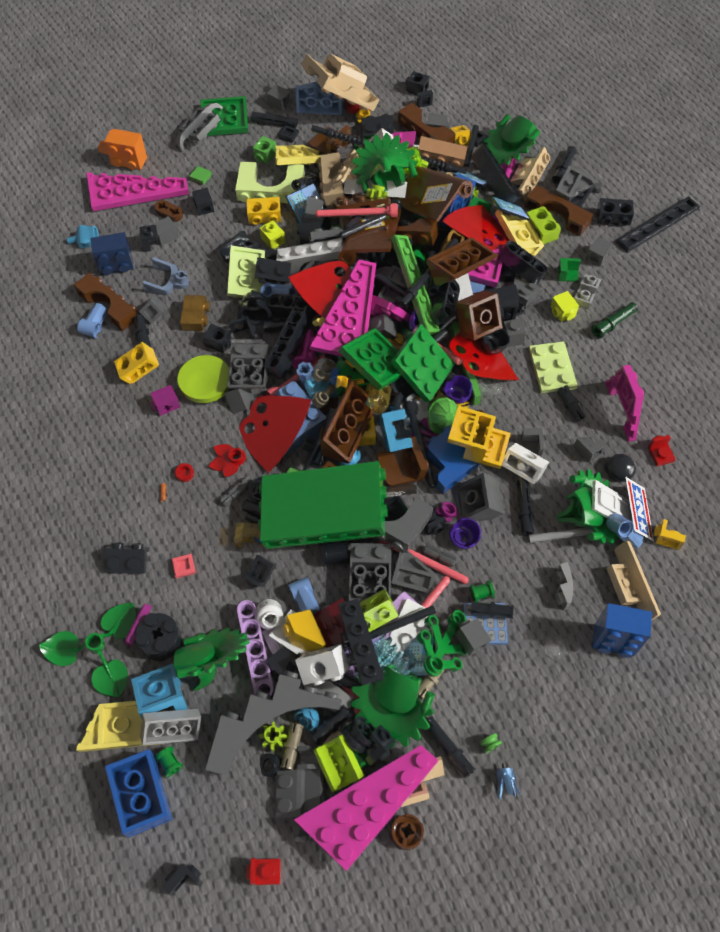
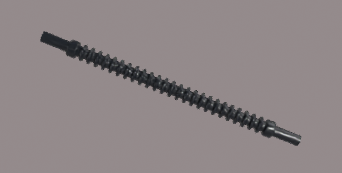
[311,125,467,174]

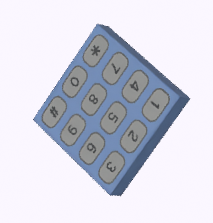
[463,603,508,645]

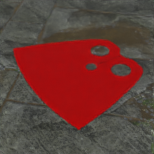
[442,205,509,250]
[289,261,352,319]
[449,332,519,380]
[239,395,311,473]

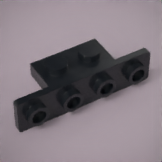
[338,599,383,685]

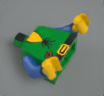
[329,356,373,396]

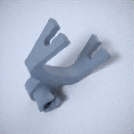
[143,257,189,295]

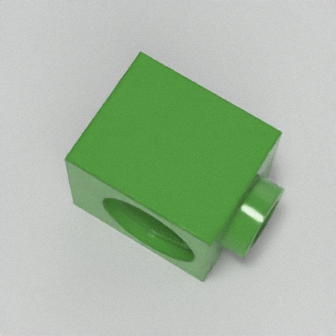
[253,136,276,164]

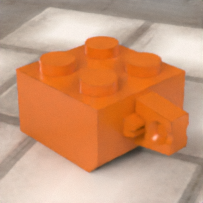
[97,129,147,170]

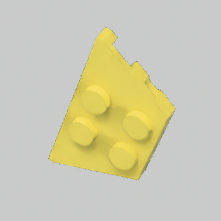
[275,145,321,165]
[494,209,544,257]
[77,701,164,752]

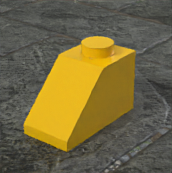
[283,610,326,652]

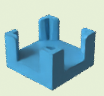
[378,409,413,452]
[131,664,188,719]

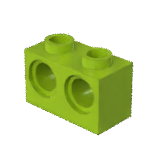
[526,206,561,244]
[360,589,398,632]

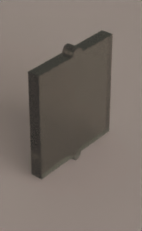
[383,482,417,497]

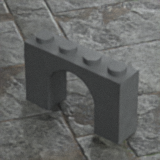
[377,498,434,553]

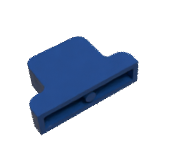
[427,426,481,494]

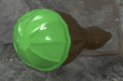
[427,390,458,434]

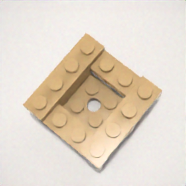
[301,53,379,111]

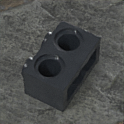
[597,198,634,226]

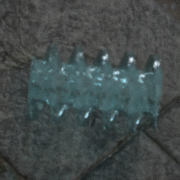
[373,633,415,676]

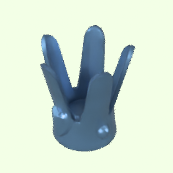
[495,763,521,800]

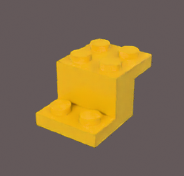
[447,406,511,469]

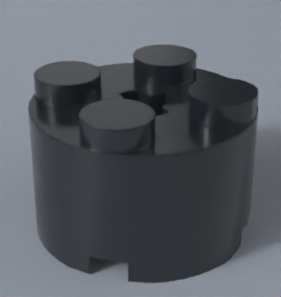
[297,213,331,245]
[135,613,182,661]

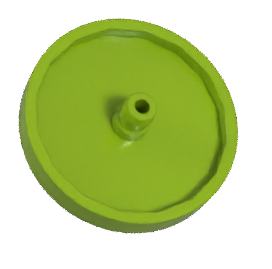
[178,355,229,403]

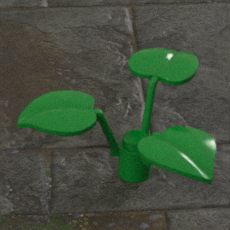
[39,602,136,698]

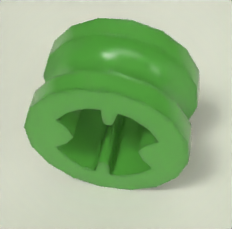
[479,733,502,754]

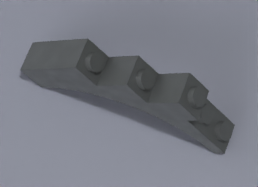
[205,670,342,776]

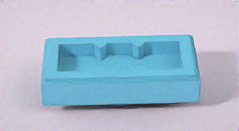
[304,380,339,399]

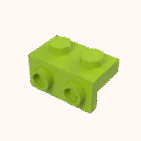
[314,734,364,792]

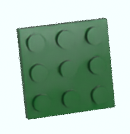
[200,96,249,136]
[391,324,454,403]
[339,328,402,391]

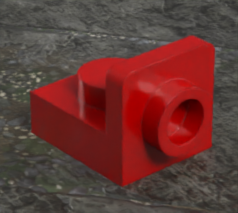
[648,435,676,467]
[246,858,281,886]

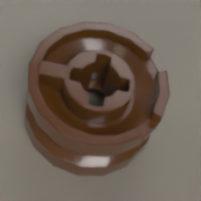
[391,814,424,850]

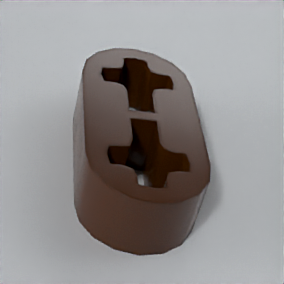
[154,200,183,222]

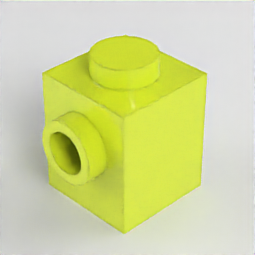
[259,220,286,249]
[550,291,579,322]

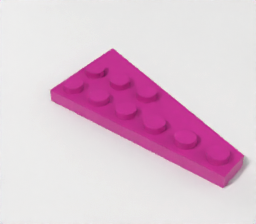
[294,745,439,872]

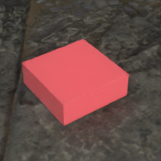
[172,554,196,579]

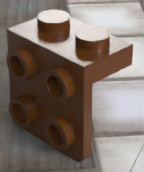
[309,125,351,155]
[376,437,429,487]

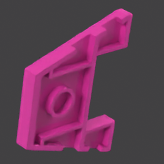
[605,365,644,442]

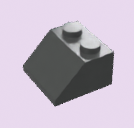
[454,472,504,521]

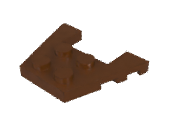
[332,192,391,209]

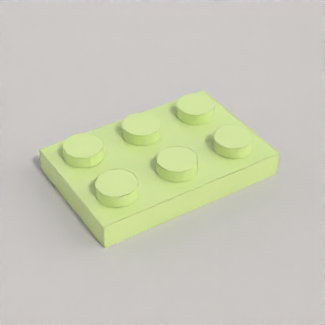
[227,246,265,298]
[529,342,578,393]

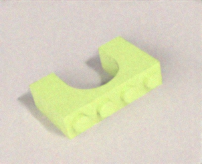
[235,162,305,203]

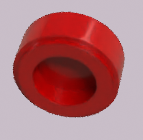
[174,463,194,482]

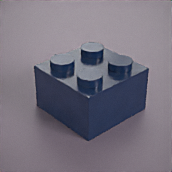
[91,232,134,275]

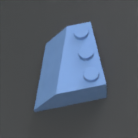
[295,81,344,115]
[265,381,326,458]

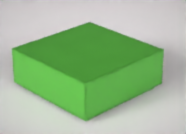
[189,166,212,185]

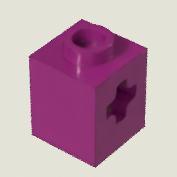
[150,385,181,416]

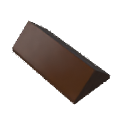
[426,237,498,286]
[321,380,377,464]

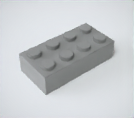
[140,709,201,745]

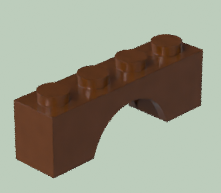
[398,102,455,144]
[524,185,593,236]
[392,218,439,246]
[73,272,138,331]

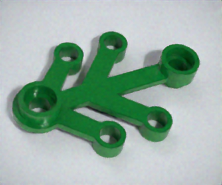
[416,610,467,677]

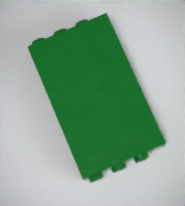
[258,461,388,549]

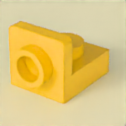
[449,125,470,146]
[653,519,686,550]

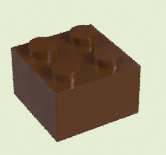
[455,290,503,340]

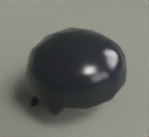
[481,330,510,354]
[604,453,636,482]

